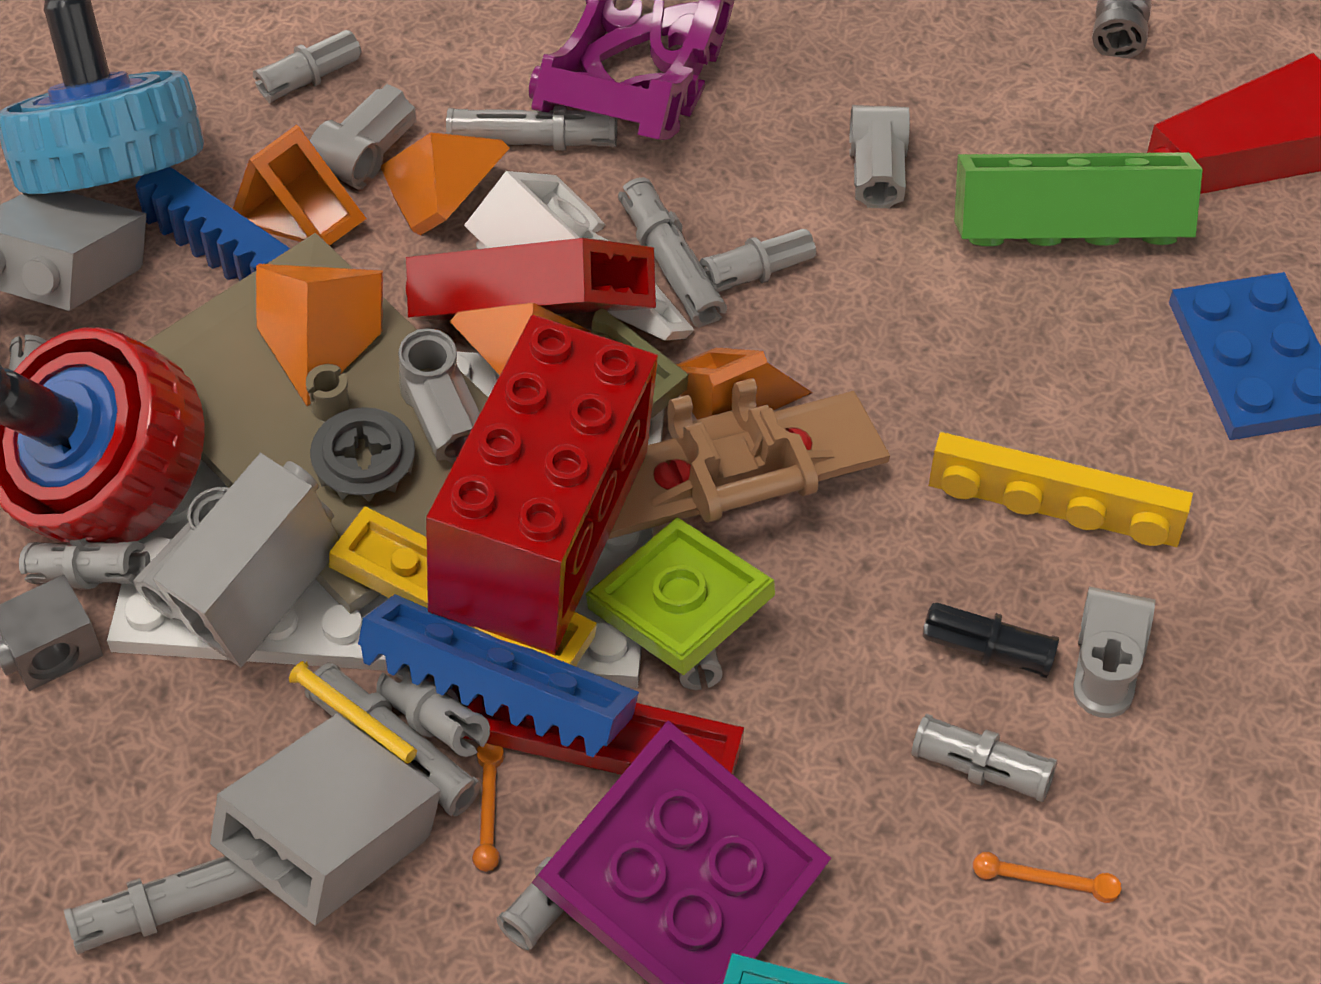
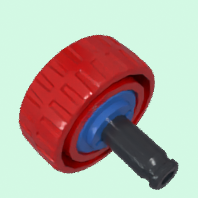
[0,327,205,543]

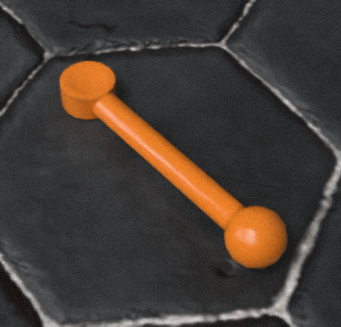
[472,743,504,872]
[973,852,1122,903]

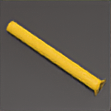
[289,661,417,764]

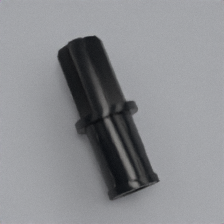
[923,603,1059,679]

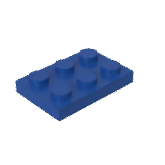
[1169,272,1321,440]

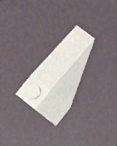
[464,171,694,341]

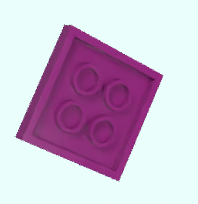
[532,721,831,984]

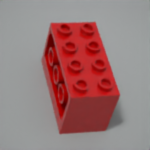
[426,314,658,655]

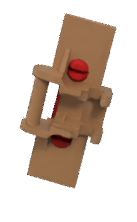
[608,378,890,539]

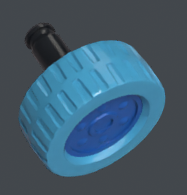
[0,0,204,194]

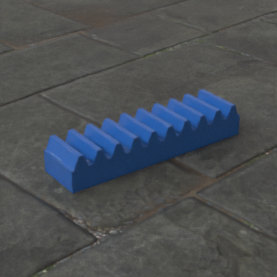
[135,167,291,281]
[358,594,639,757]

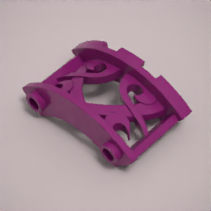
[528,0,735,140]

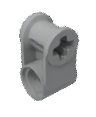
[1073,586,1156,718]

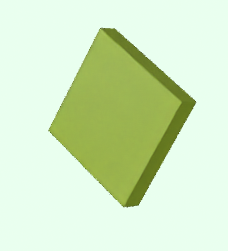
[585,517,775,676]

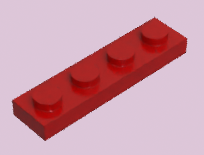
[463,695,744,775]

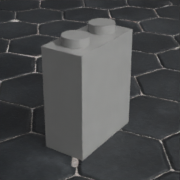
[0,191,146,311]
[152,453,339,668]
[210,714,441,926]

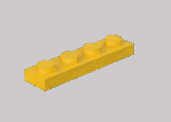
[928,432,1193,547]
[329,506,597,666]

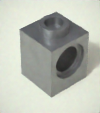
[0,575,103,691]

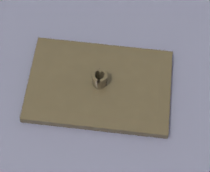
[144,233,488,614]

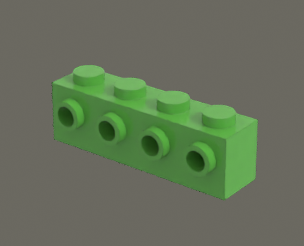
[954,152,1203,246]

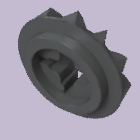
[310,407,415,503]

